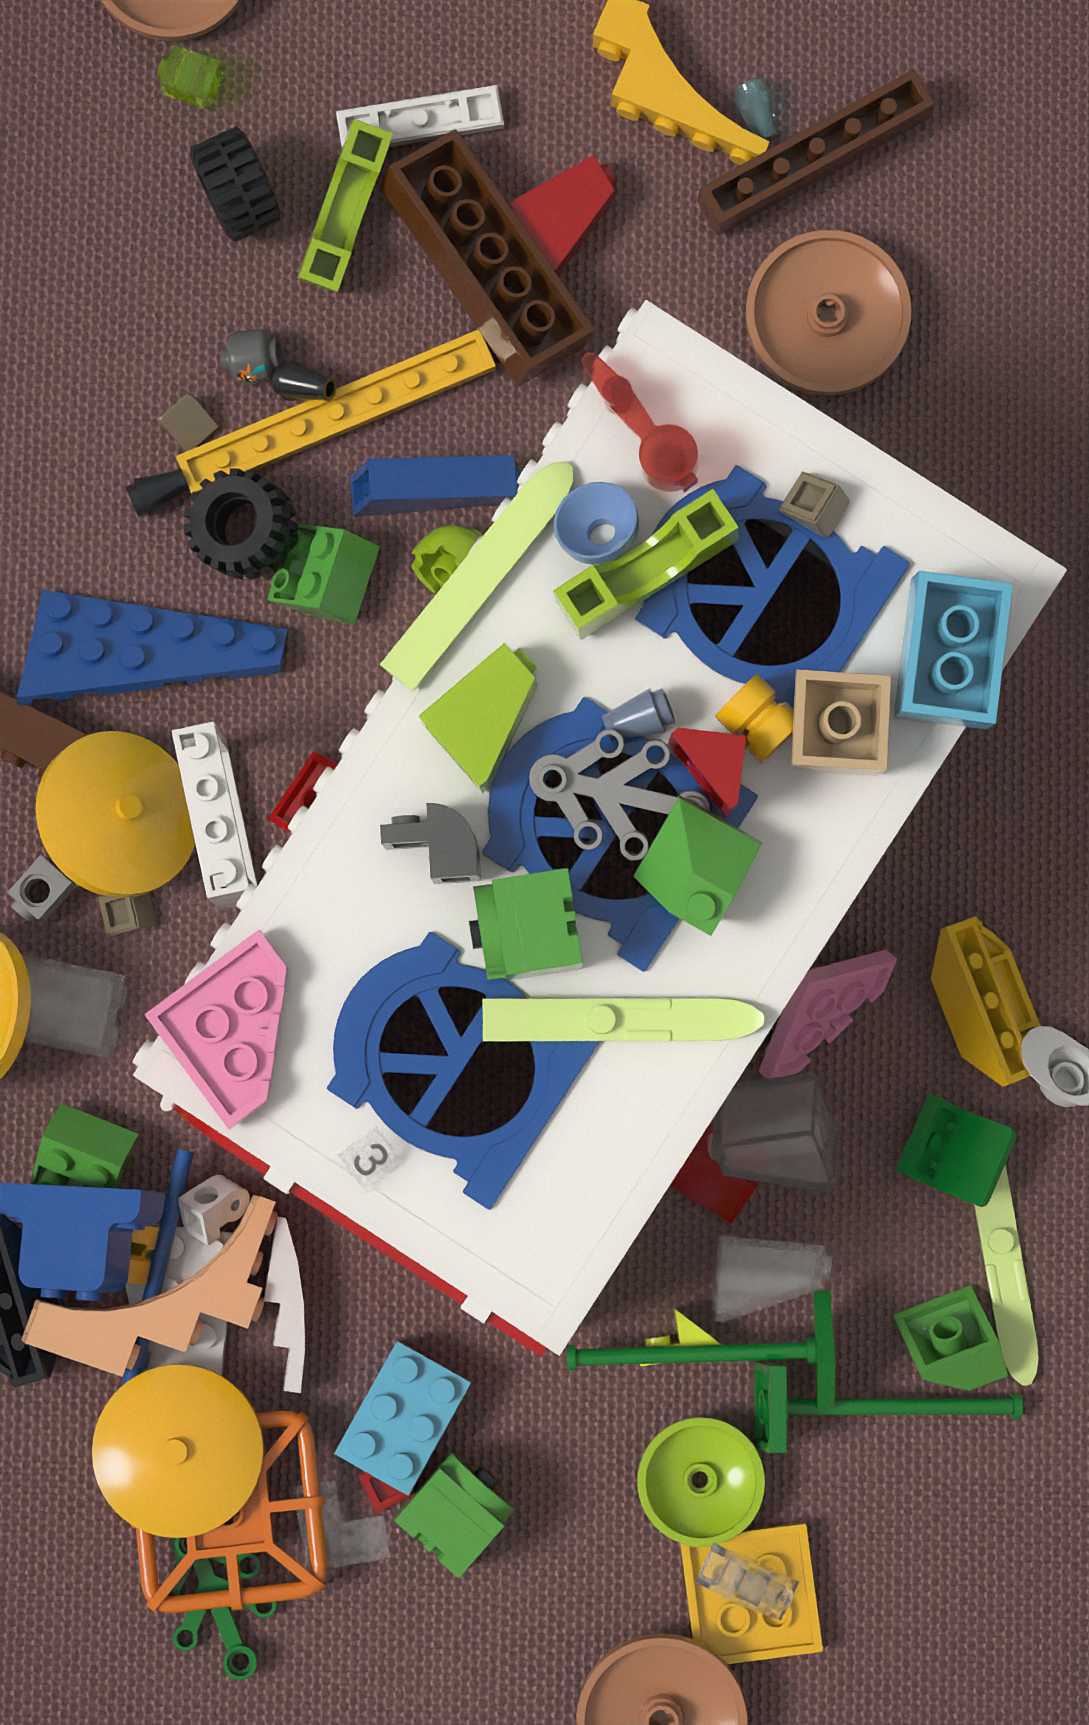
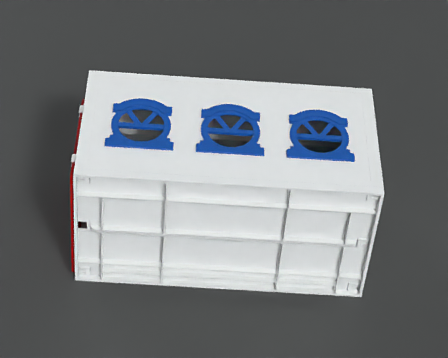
[132,300,1068,1357]

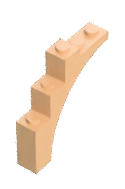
[21,1195,278,1377]

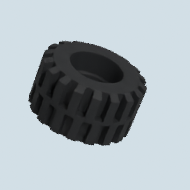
[191,126,280,243]
[183,468,298,580]

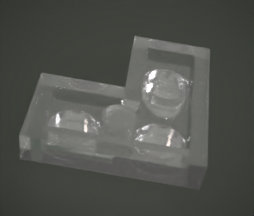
[293,1479,391,1570]

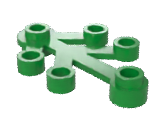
[171,1537,278,1680]

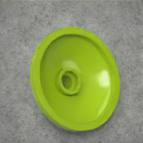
[637,1417,765,1547]

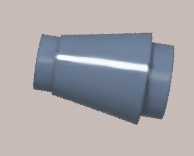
[602,688,676,742]

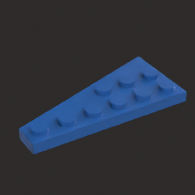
[17,590,288,705]

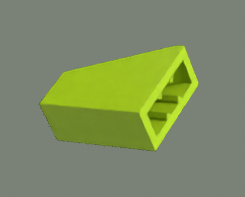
[418,642,538,793]

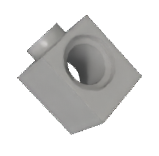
[7,855,77,923]

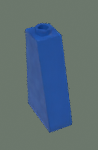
[350,455,521,517]

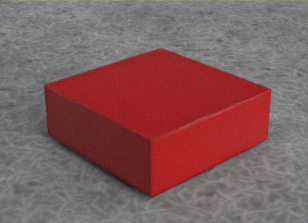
[358,1472,414,1514]

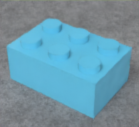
[894,570,1013,729]
[334,1341,471,1496]

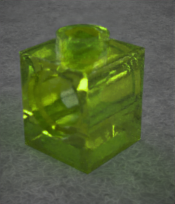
[157,45,224,111]

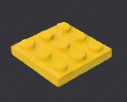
[680,1522,823,1664]

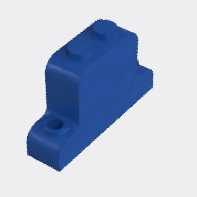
[0,1183,165,1301]

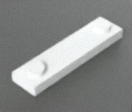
[336,85,504,147]

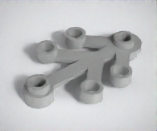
[529,728,710,860]

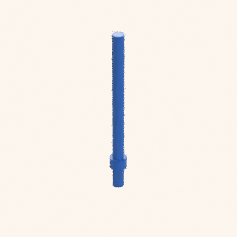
[121,1149,194,1387]

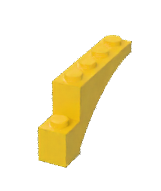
[592,0,770,165]

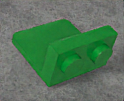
[896,1093,1017,1207]

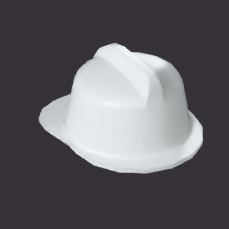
[1020,1026,1089,1107]

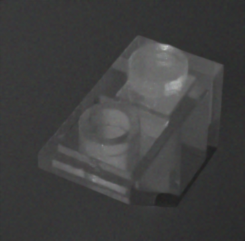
[695,1543,799,1620]

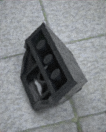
[0,1213,59,1388]

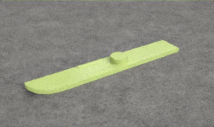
[380,461,573,691]
[483,998,765,1041]
[974,1164,1039,1386]

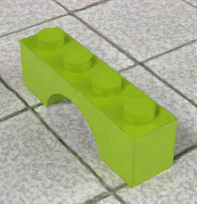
[297,119,393,293]
[553,489,739,640]

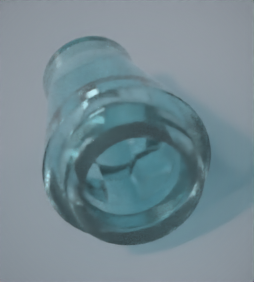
[733,77,778,139]

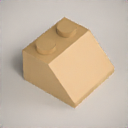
[791,669,891,776]

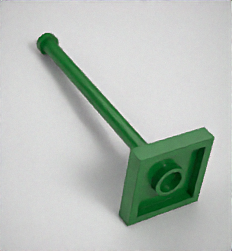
[567,1290,835,1410]
[754,1362,1023,1453]

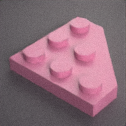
[144,930,289,1129]
[759,949,897,1081]

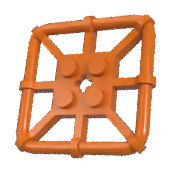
[131,1410,328,1613]

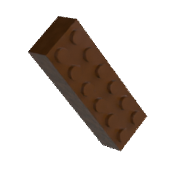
[380,129,595,387]

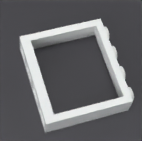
[171,721,258,910]

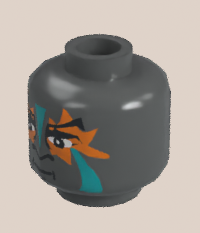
[221,329,284,385]

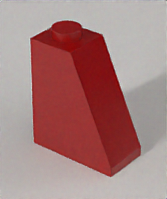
[508,155,617,276]

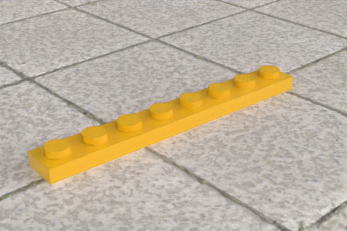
[176,330,496,494]

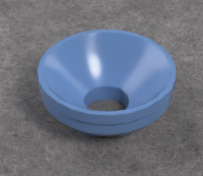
[554,482,639,565]

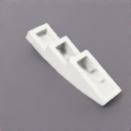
[263,1216,305,1393]

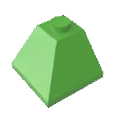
[633,795,762,936]
[893,1285,1008,1391]

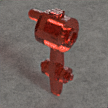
[582,352,699,493]

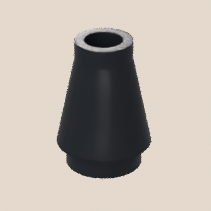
[272,360,337,401]
[126,468,190,517]

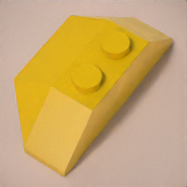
[931,916,1040,1087]

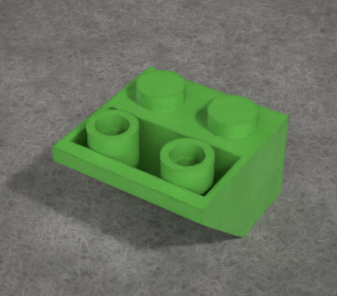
[267,524,380,625]
[30,1103,138,1189]

